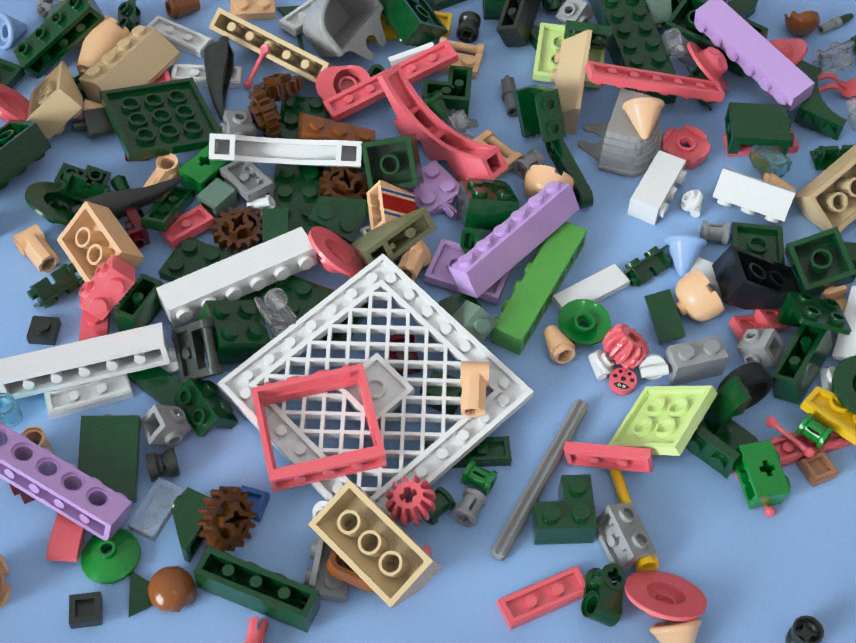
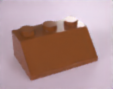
[297,112,376,167]

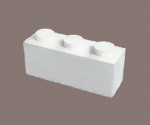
[627,150,687,225]
[713,167,796,224]

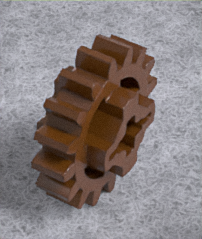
[253,72,305,102]
[247,88,282,138]
[320,166,369,199]
[211,205,263,253]
[197,486,257,552]

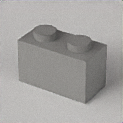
[664,335,729,386]

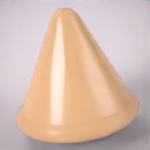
[622,97,665,139]
[649,618,702,643]

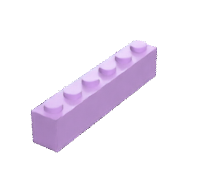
[694,0,815,111]
[449,181,580,298]

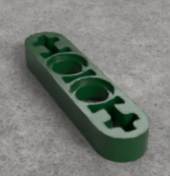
[545,138,594,209]

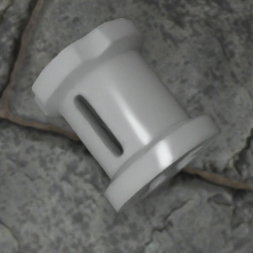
[513,149,545,180]
[700,220,730,245]
[452,488,488,527]

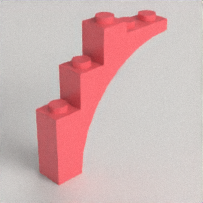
[377,64,508,181]

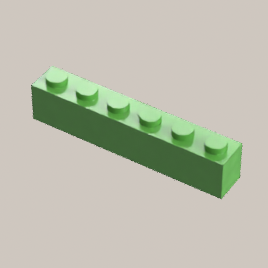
[491,221,587,355]

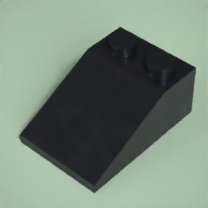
[712,245,800,310]

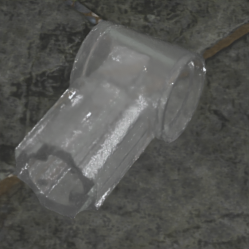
[662,28,697,67]

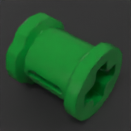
[796,413,835,450]
[461,460,498,496]

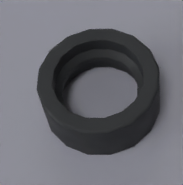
[717,362,773,409]

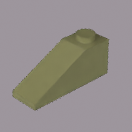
[351,207,437,266]

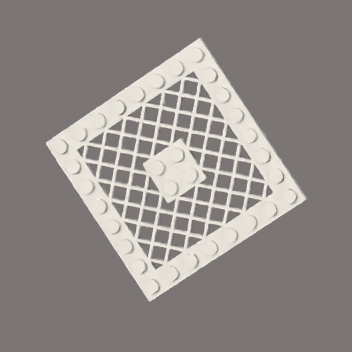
[217,254,534,518]

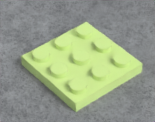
[532,22,606,89]
[608,386,717,456]

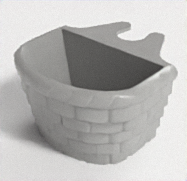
[302,0,386,61]
[578,89,662,177]

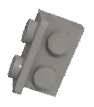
[220,162,275,203]
[596,502,656,574]
[304,536,349,603]

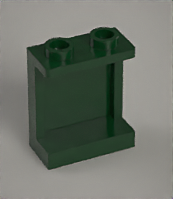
[513,84,567,142]
[724,102,794,156]

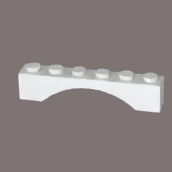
[209,133,362,168]

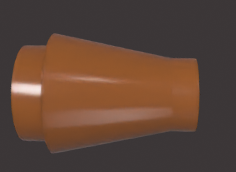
[165,0,200,19]

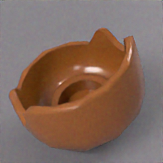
[784,10,820,36]
[147,566,198,612]

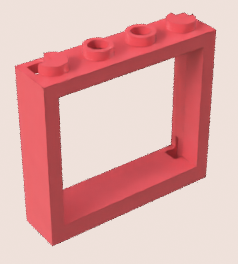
[251,363,387,492]

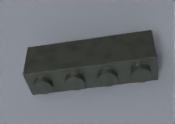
[496,0,541,47]

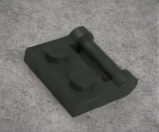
[171,318,224,384]

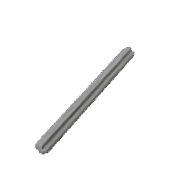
[491,399,589,561]

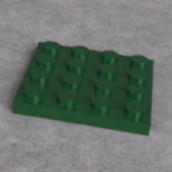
[100,77,222,162]

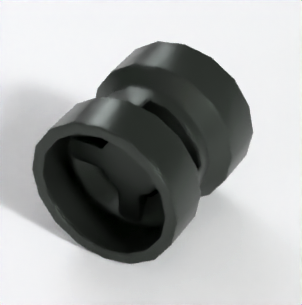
[456,11,481,43]
[145,447,180,482]
[785,615,824,643]

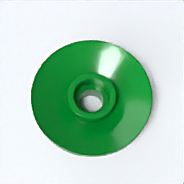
[558,299,611,346]
[81,529,141,584]

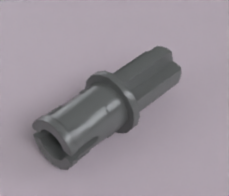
[501,75,518,117]

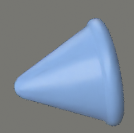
[0,11,27,50]
[664,235,707,277]

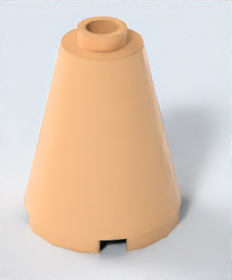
[76,14,130,76]

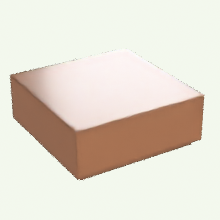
[797,450,839,487]

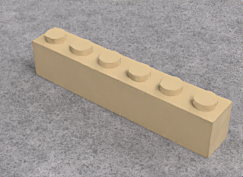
[209,8,333,84]

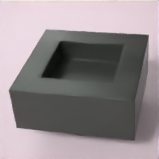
[26,316,61,346]
[69,591,103,629]

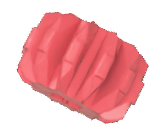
[602,324,649,369]
[385,475,436,527]

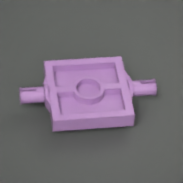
[401,160,460,221]

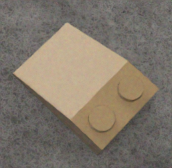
[26,61,83,140]

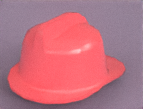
[315,65,370,100]

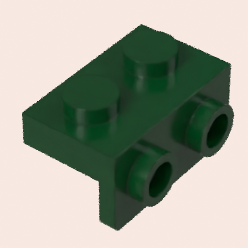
[174,378,238,437]

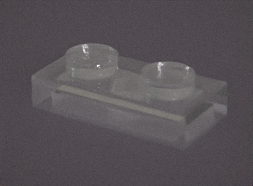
[127,478,185,542]

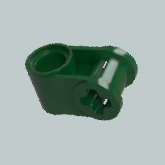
[581,563,625,627]

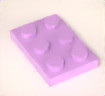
[424,238,513,305]

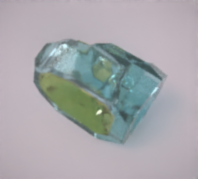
[749,145,792,178]

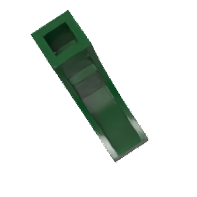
[794,60,847,141]

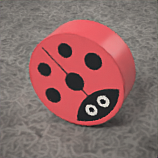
[609,367,637,395]

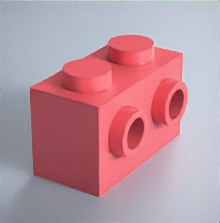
[78,254,135,321]

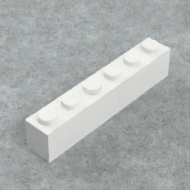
[156,227,317,327]
[0,322,171,402]

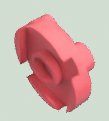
[662,125,711,170]

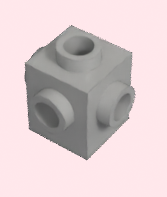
[555,0,595,25]
[220,110,256,137]
[737,328,786,367]
[140,404,191,447]

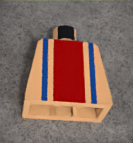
[366,180,416,230]

